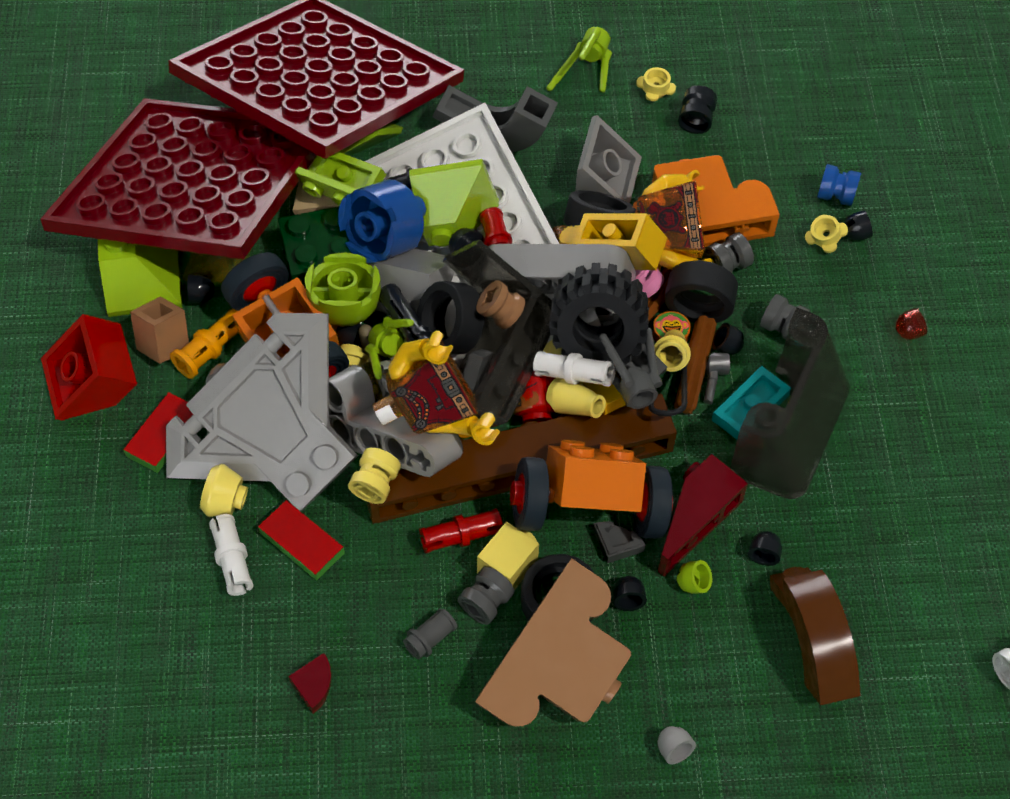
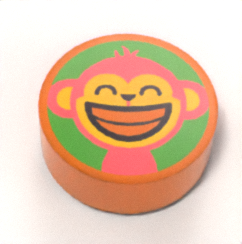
[652,311,691,347]

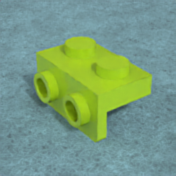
[295,152,386,206]

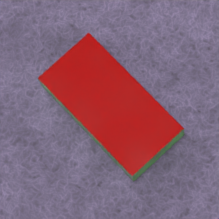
[123,392,193,473]
[258,500,345,581]

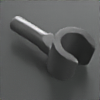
[703,353,730,404]

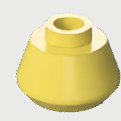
[200,464,248,517]

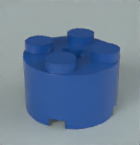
[338,179,426,263]

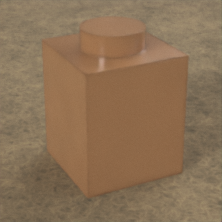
[130,296,189,364]

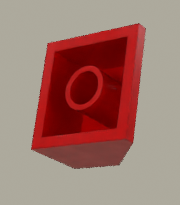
[41,314,137,420]

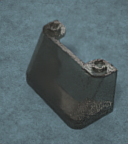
[730,307,850,499]

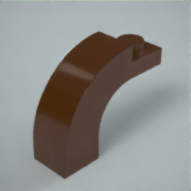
[770,567,861,705]

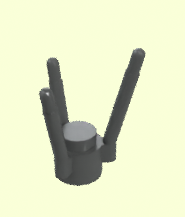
[599,327,663,409]

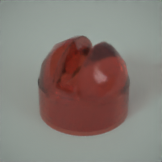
[895,308,928,340]

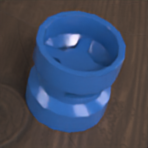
[817,164,861,207]

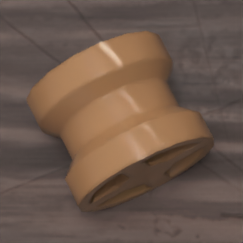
[476,280,525,329]

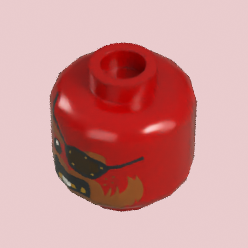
[509,366,556,423]

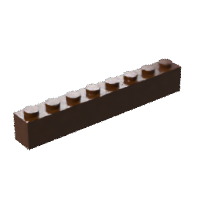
[359,394,677,524]

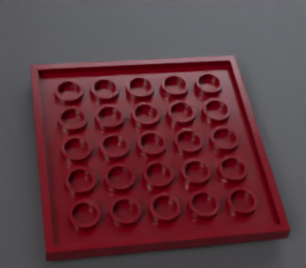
[168,0,464,159]
[40,98,317,259]

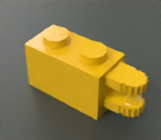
[558,213,668,270]

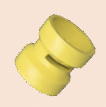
[348,447,401,504]

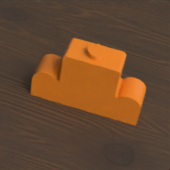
[632,155,780,249]

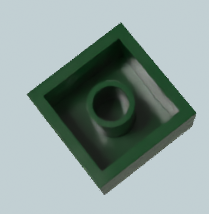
[278,206,351,287]

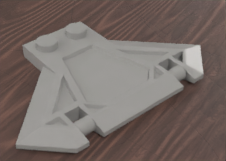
[166,313,358,511]

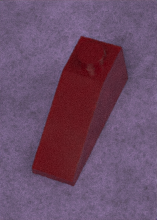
[658,454,748,577]

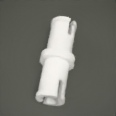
[533,351,615,387]
[209,514,253,596]

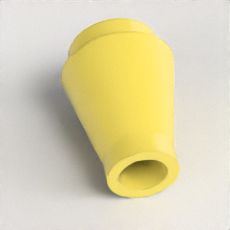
[654,329,691,372]
[546,378,606,418]

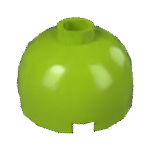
[304,252,381,327]

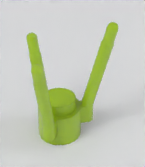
[546,27,612,93]
[365,317,423,380]

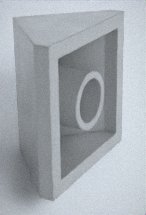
[575,115,642,203]
[367,249,459,316]

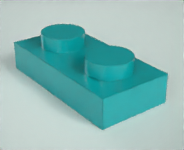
[712,366,791,443]

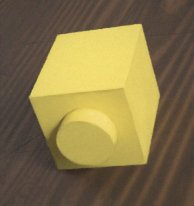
[477,521,539,590]

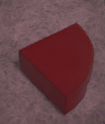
[289,653,331,714]

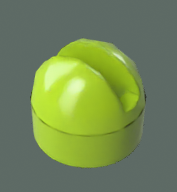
[676,560,712,594]

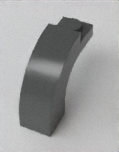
[432,85,558,152]

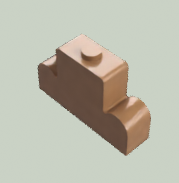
[475,558,631,726]

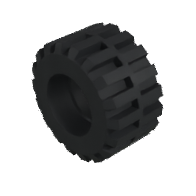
[549,263,649,367]

